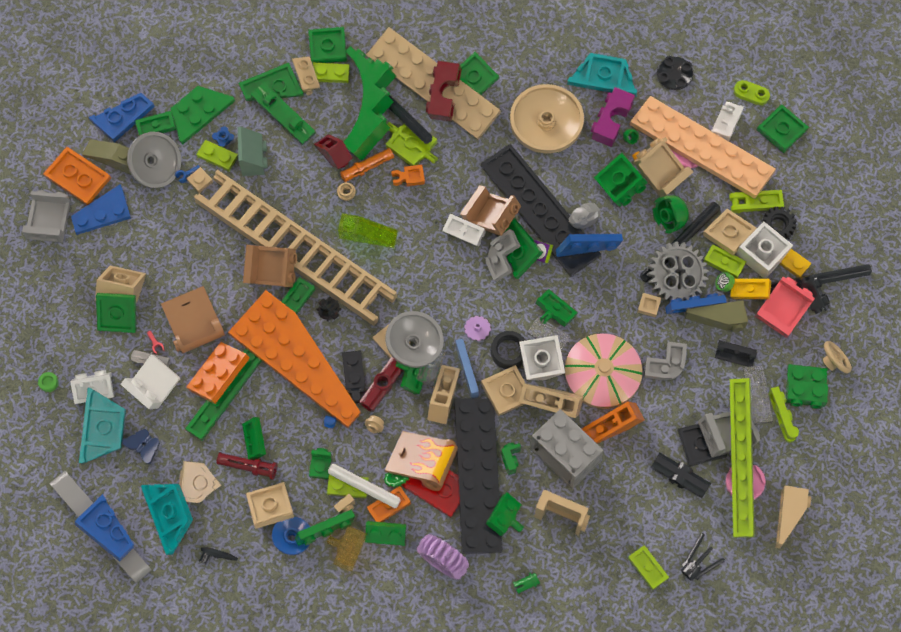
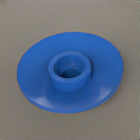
[272,517,310,555]

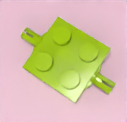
[385,122,438,166]

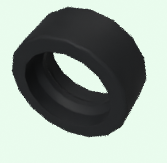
[491,331,526,369]

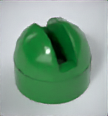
[623,129,639,144]

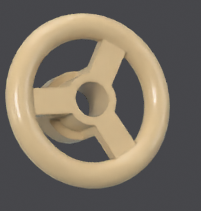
[823,341,852,373]

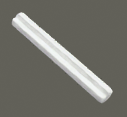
[328,464,401,508]

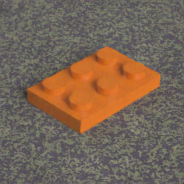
[43,147,111,205]
[186,342,250,404]

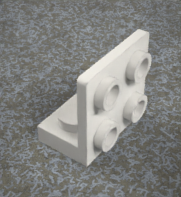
[121,355,180,409]

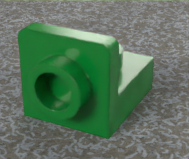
[501,443,521,476]
[309,448,332,480]

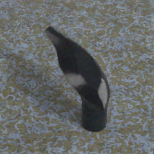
[199,547,238,564]

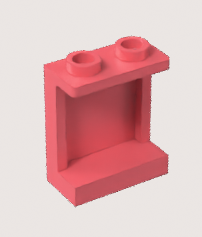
[755,277,815,338]

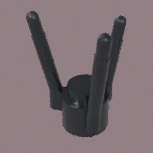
[680,533,725,581]

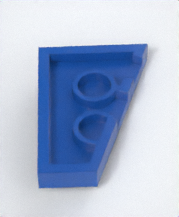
[88,93,155,143]
[71,184,131,235]
[555,234,623,257]
[74,494,134,562]

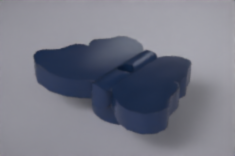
[122,429,160,464]

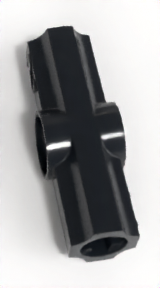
[651,453,711,498]

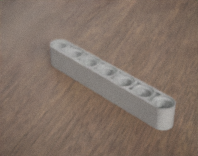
[49,471,151,583]

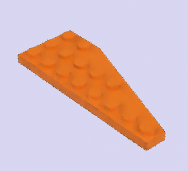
[228,290,361,428]

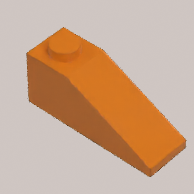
[582,401,644,443]

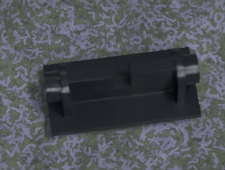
[800,273,830,314]
[715,340,757,368]

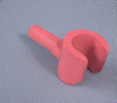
[147,331,165,355]

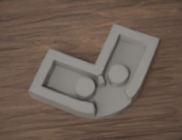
[485,229,520,282]
[644,342,687,380]

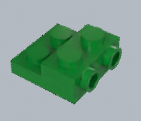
[594,153,648,207]
[786,364,828,409]

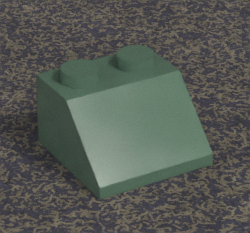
[237,127,268,176]

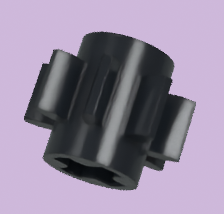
[316,296,342,322]

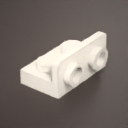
[70,370,114,404]

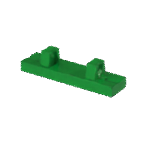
[250,82,316,145]

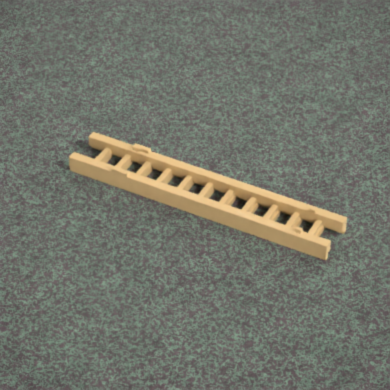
[194,170,397,326]

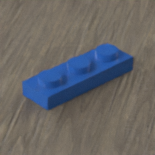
[665,293,727,314]

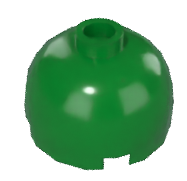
[653,195,689,233]

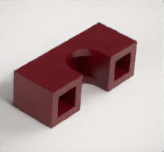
[426,61,462,122]

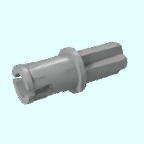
[131,350,171,367]

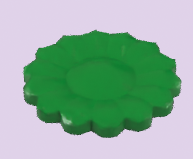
[384,473,409,487]

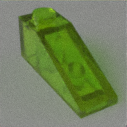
[338,213,398,248]

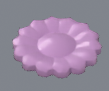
[464,316,491,341]

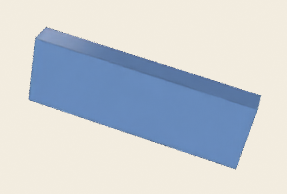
[456,339,479,398]

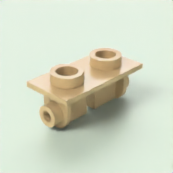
[292,56,320,95]

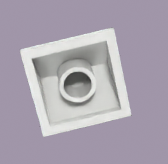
[519,335,565,381]

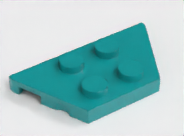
[567,53,637,97]
[79,388,126,464]
[141,484,193,555]

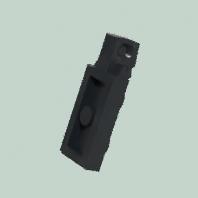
[342,350,365,404]

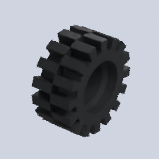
[761,206,797,240]

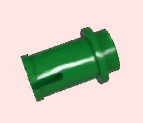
[513,572,540,594]

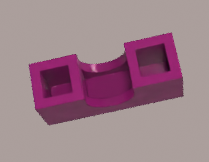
[590,87,635,147]

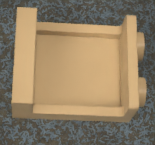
[633,137,693,197]
[534,490,590,536]

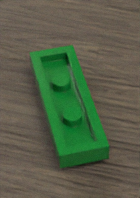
[295,509,355,546]

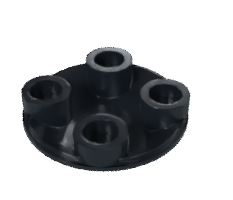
[657,56,693,90]

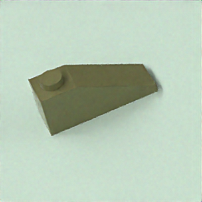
[82,139,131,175]
[685,300,748,332]

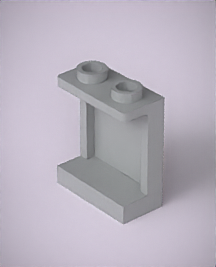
[22,190,71,243]
[698,412,760,457]

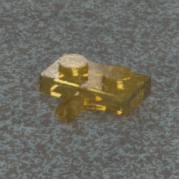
[327,526,367,572]

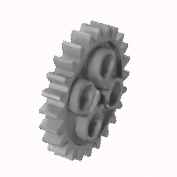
[647,242,709,302]

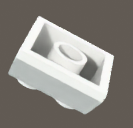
[736,222,793,279]

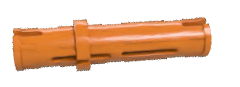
[340,148,394,182]

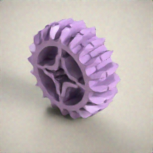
[417,535,469,579]

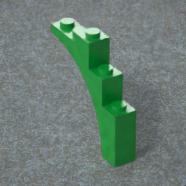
[344,46,396,161]

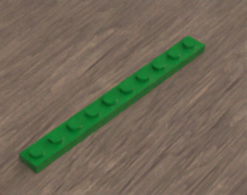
[185,277,315,441]

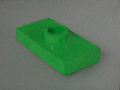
[242,417,266,460]

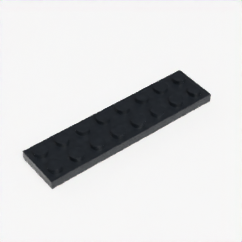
[481,144,601,277]
[454,398,503,554]

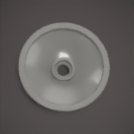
[127,132,181,188]
[385,311,444,367]

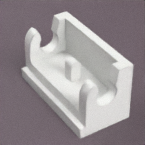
[712,102,744,141]
[442,214,486,246]

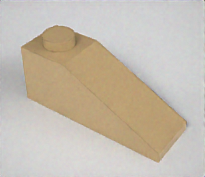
[427,365,460,424]
[519,383,584,418]
[776,486,811,549]

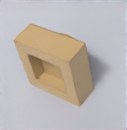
[186,167,213,193]
[638,293,661,318]
[334,494,355,515]

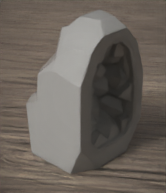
[569,202,601,229]

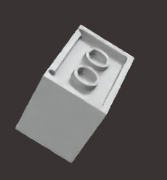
[530,409,603,490]

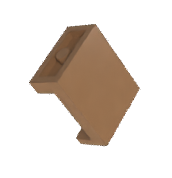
[460,185,521,236]
[243,245,297,287]

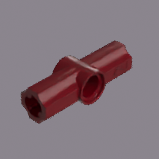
[359,357,403,412]

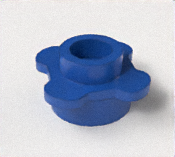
[212,127,234,147]

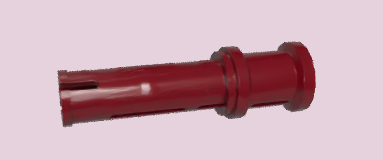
[216,452,278,480]

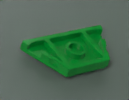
[170,86,235,145]

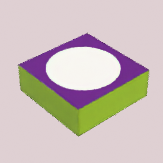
[535,240,553,263]

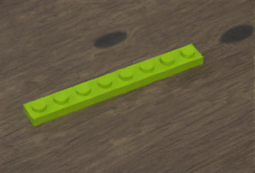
[730,378,755,538]

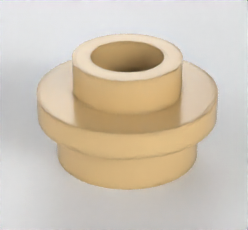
[337,182,356,201]
[365,416,384,433]

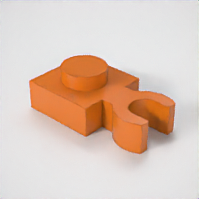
[391,165,425,187]

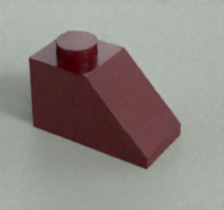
[314,134,353,169]

